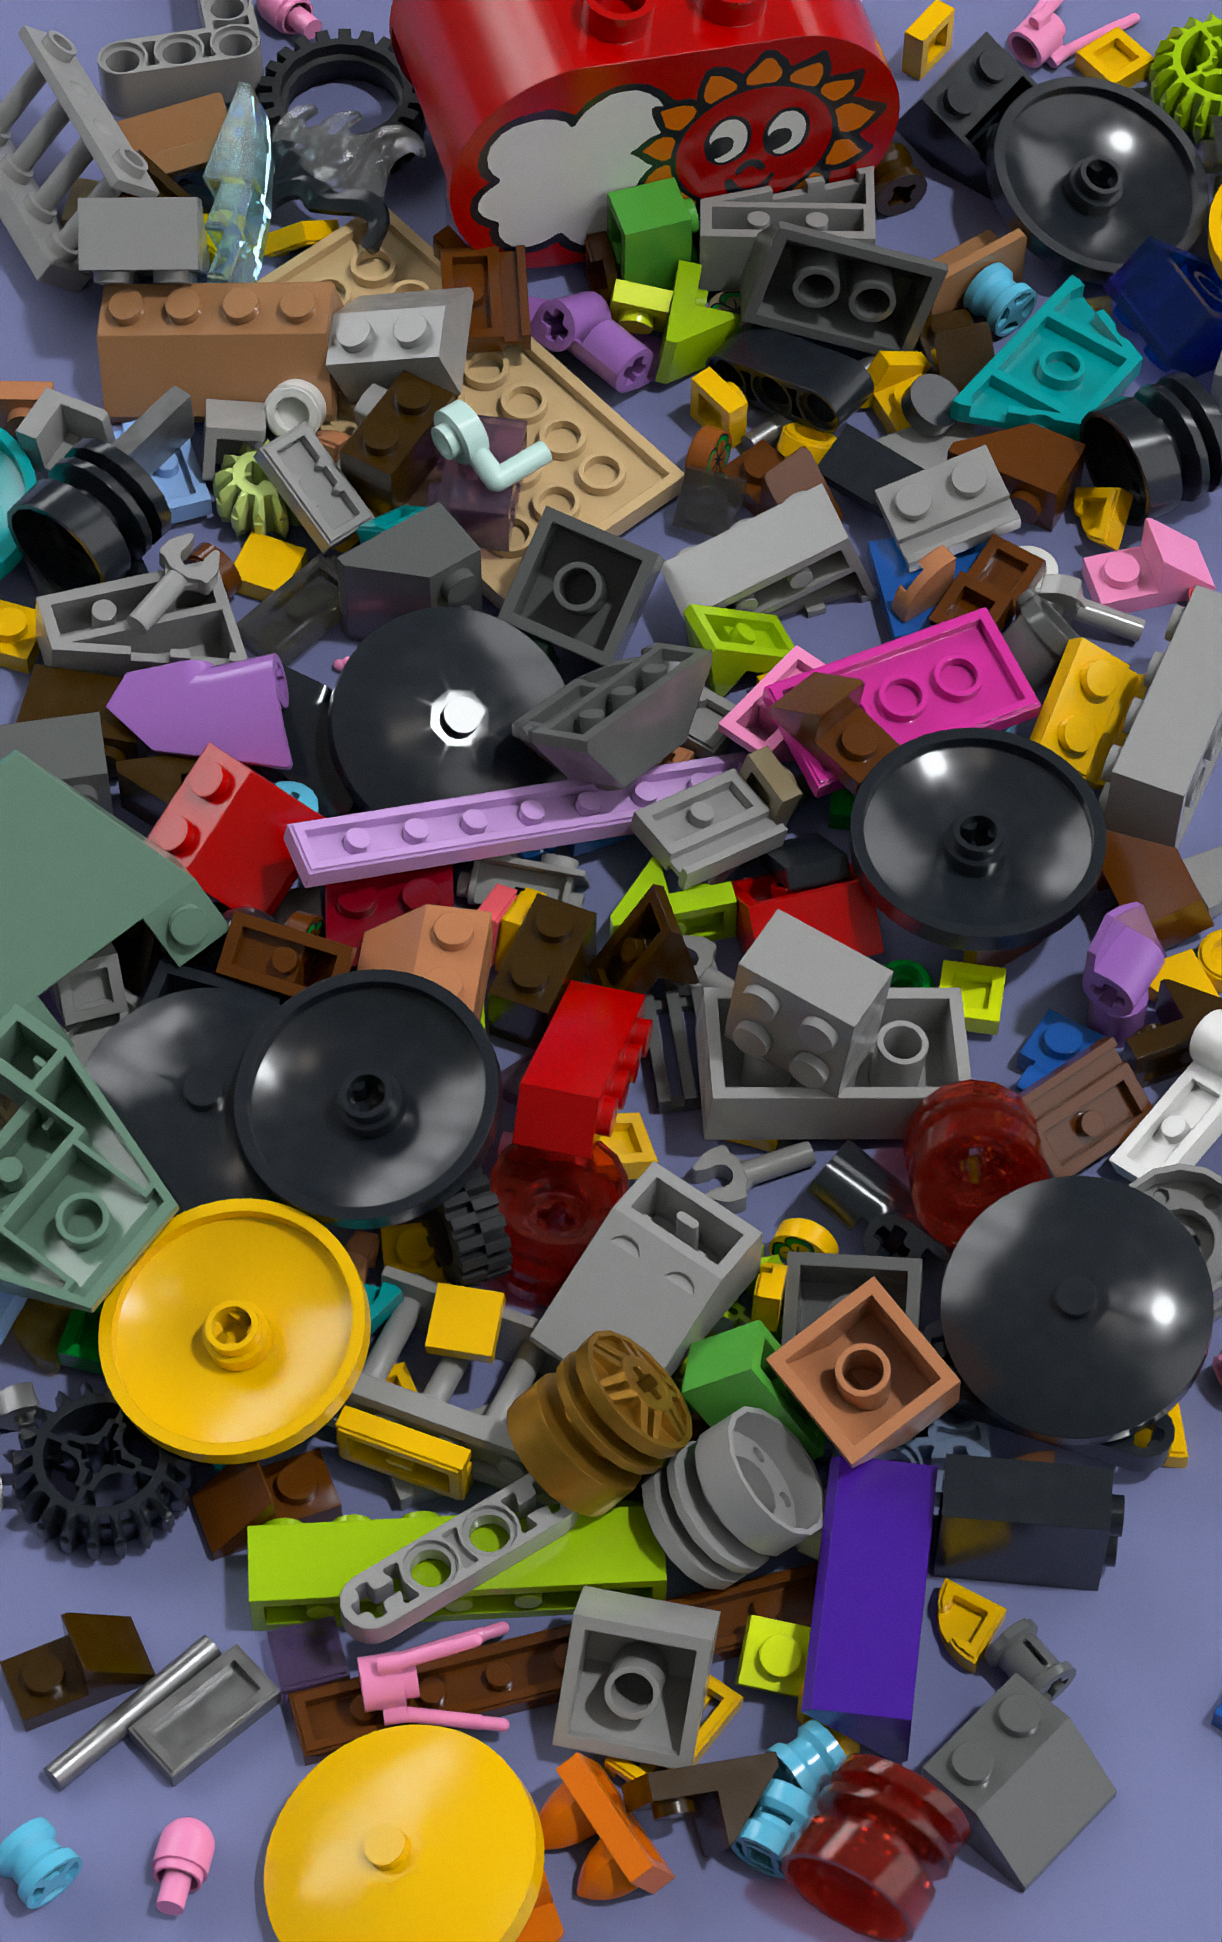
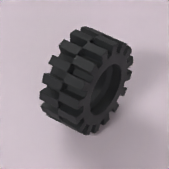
[420,1166,513,1287]

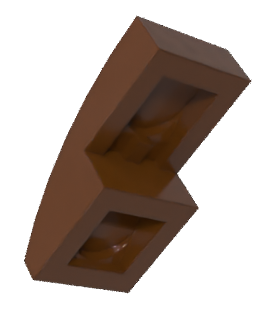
[928,534,1047,632]

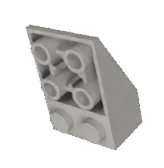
[77,197,211,286]
[530,1161,763,1377]

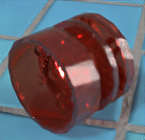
[902,1079,1050,1249]
[490,1140,628,1305]
[781,1753,971,1942]

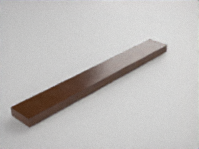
[288,1562,819,1766]

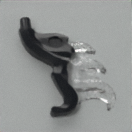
[177,104,426,254]

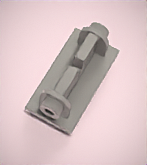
[457,853,592,909]

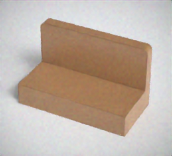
[116,92,241,179]
[929,228,1027,316]

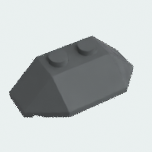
[512,642,712,791]

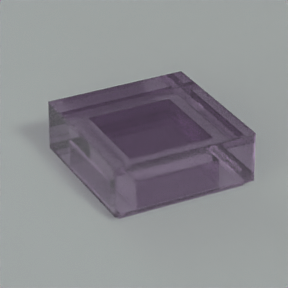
[267,1616,350,1703]

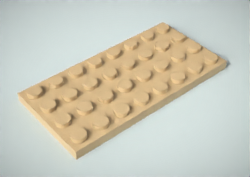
[256,208,686,610]

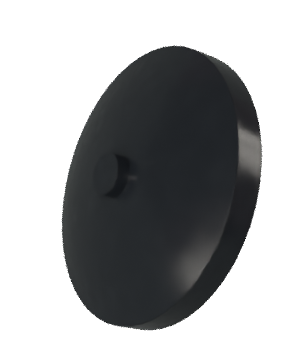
[986,76,1209,286]
[327,607,567,812]
[849,728,1107,952]
[234,969,503,1229]
[84,988,285,1217]
[941,1176,1214,1445]

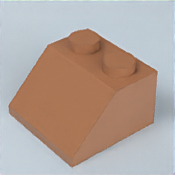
[357,904,493,1021]
[766,1276,961,1468]

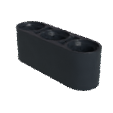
[705,323,874,433]

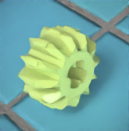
[213,438,303,539]

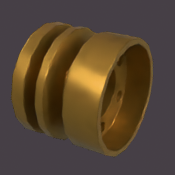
[507,1330,692,1517]

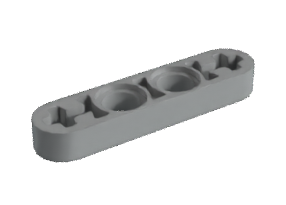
[340,1474,579,1644]

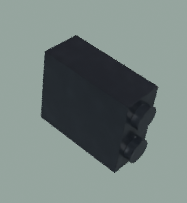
[933,1453,1125,1591]

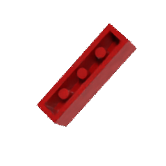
[512,980,653,1159]

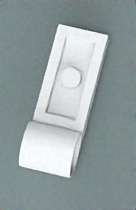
[1109,1009,1222,1182]

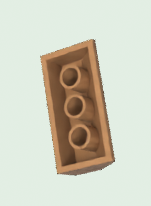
[96,281,344,423]

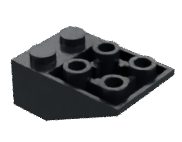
[896,31,1037,201]

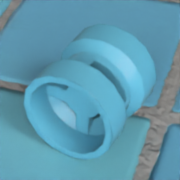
[731,1778,825,1879]

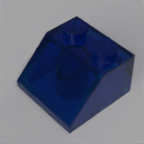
[1103,236,1222,377]

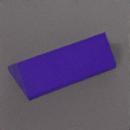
[801,1455,938,1764]

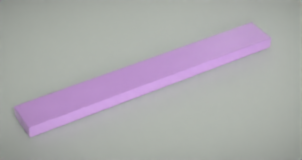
[283,751,747,888]

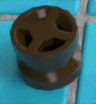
[874,142,928,216]

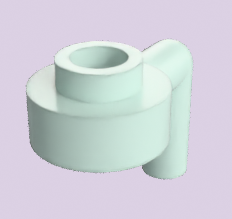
[431,400,552,492]

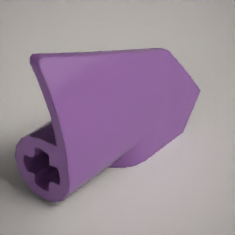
[528,291,662,393]
[106,653,293,770]
[1082,901,1167,1048]

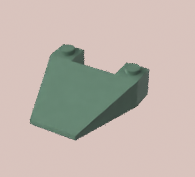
[0,749,230,1048]
[0,1003,179,1313]

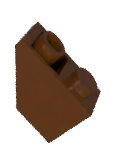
[947,423,1087,532]
[1097,830,1215,950]

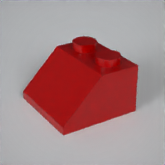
[147,742,325,916]
[731,863,884,957]

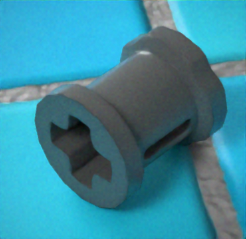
[984,1618,1076,1702]

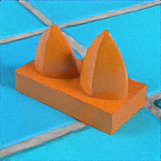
[538,1752,675,1900]

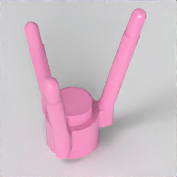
[1007,0,1140,69]
[357,1621,510,1732]

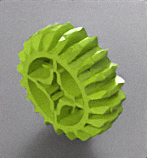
[1149,11,1222,149]

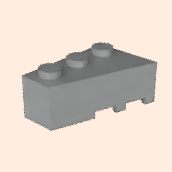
[699,165,876,292]

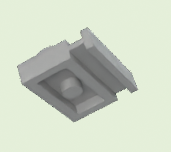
[875,445,1021,573]
[630,768,788,890]

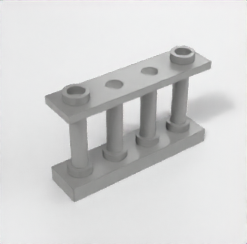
[0,25,160,293]
[325,1265,561,1505]

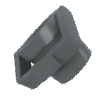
[1002,588,1080,692]

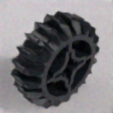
[11,1381,196,1562]

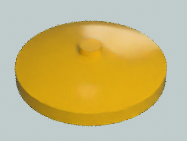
[98,1198,371,1464]
[264,1725,544,1942]

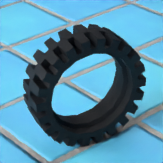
[259,29,426,187]

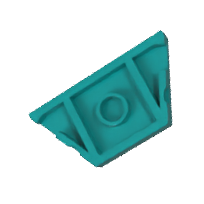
[950,275,1143,441]

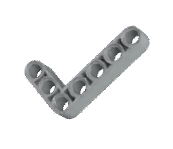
[97,0,264,117]

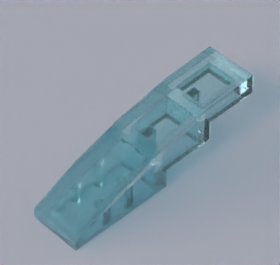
[202,82,274,283]

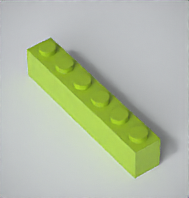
[247,1500,667,1631]

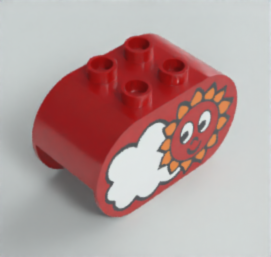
[389,0,900,268]

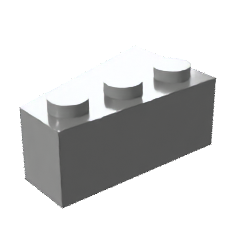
[661,483,879,622]
[35,561,248,678]

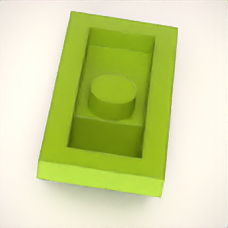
[655,260,740,384]
[683,604,795,698]
[610,856,737,941]

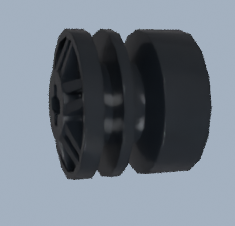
[1079,372,1222,527]
[7,438,172,591]

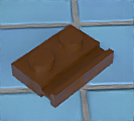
[440,245,531,353]
[1002,1037,1153,1178]

